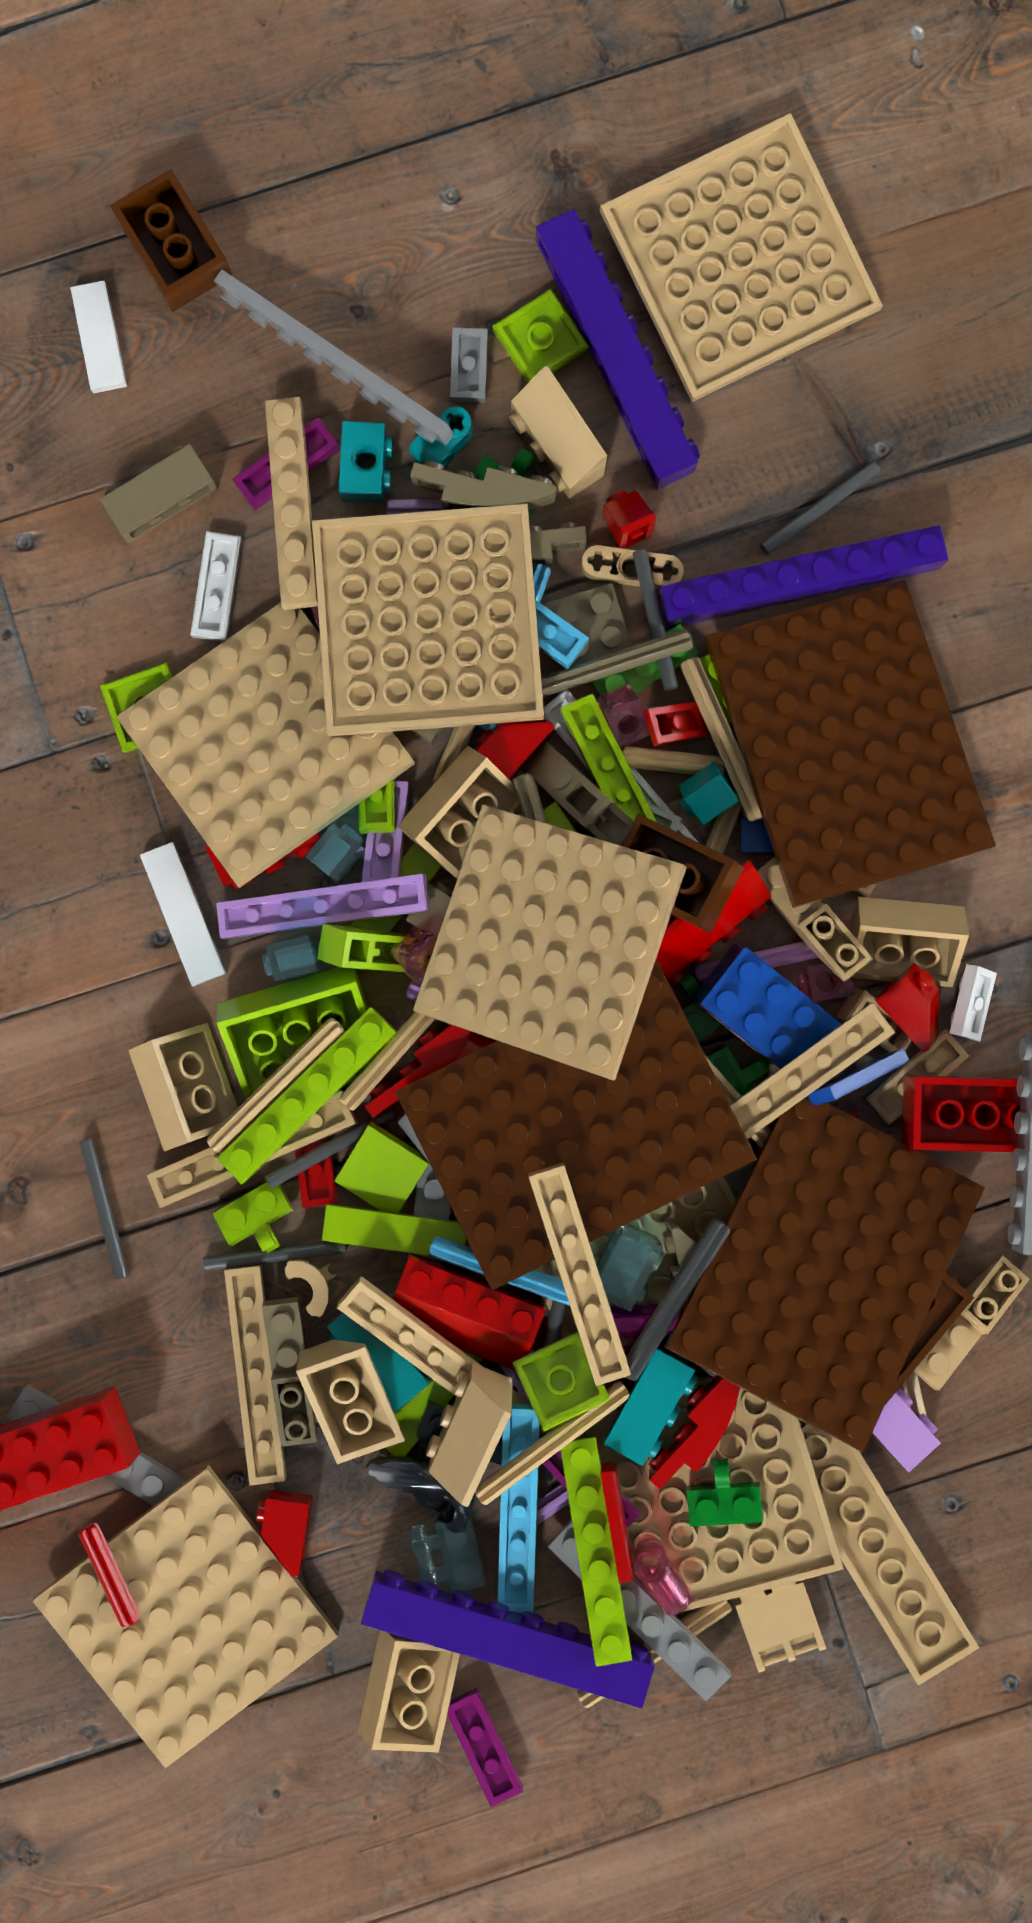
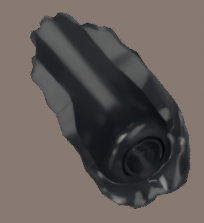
[366,1456,476,1533]

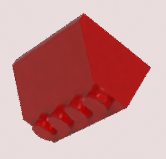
[655,860,772,987]
[393,1253,546,1371]

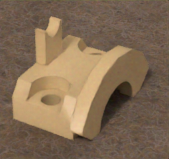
[284,1259,337,1317]

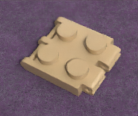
[734,1581,826,1673]

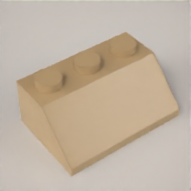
[509,366,607,499]
[397,746,521,879]
[850,897,969,987]
[128,1023,238,1151]
[296,1340,405,1464]
[426,1363,513,1507]
[358,1630,460,1753]

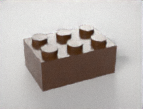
[110,169,232,312]
[622,814,744,934]

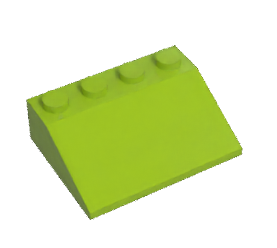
[216,967,380,1100]

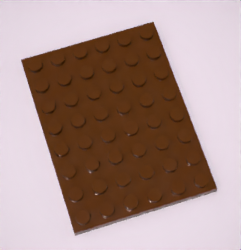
[705,579,996,908]
[395,961,757,1290]
[665,1096,985,1452]

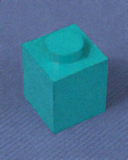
[679,761,739,825]

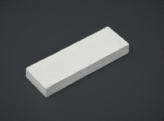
[70,280,127,394]
[190,531,243,642]

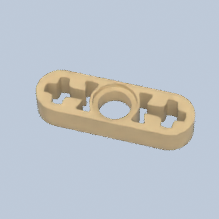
[581,545,684,589]

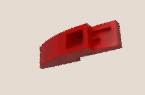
[365,1023,471,1118]
[648,1376,740,1489]

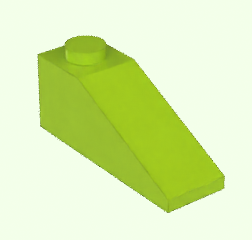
[317,924,434,974]

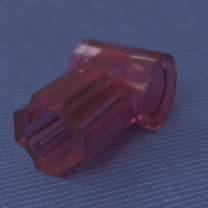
[634,1538,694,1616]

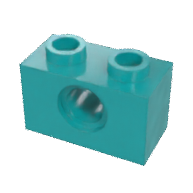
[339,421,393,503]

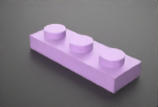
[362,780,410,882]

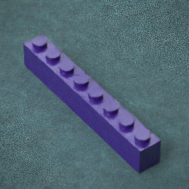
[536,209,700,490]
[658,525,949,630]
[361,1570,655,1708]

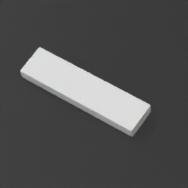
[140,842,227,987]

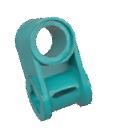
[408,406,474,468]

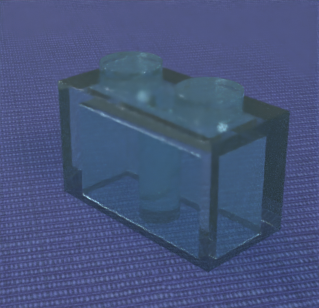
[305,823,365,885]
[262,935,324,982]
[596,1224,664,1312]

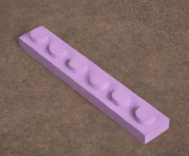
[216,874,430,939]

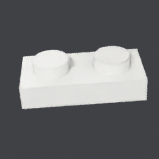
[949,964,997,1042]

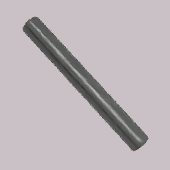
[626,1219,730,1381]

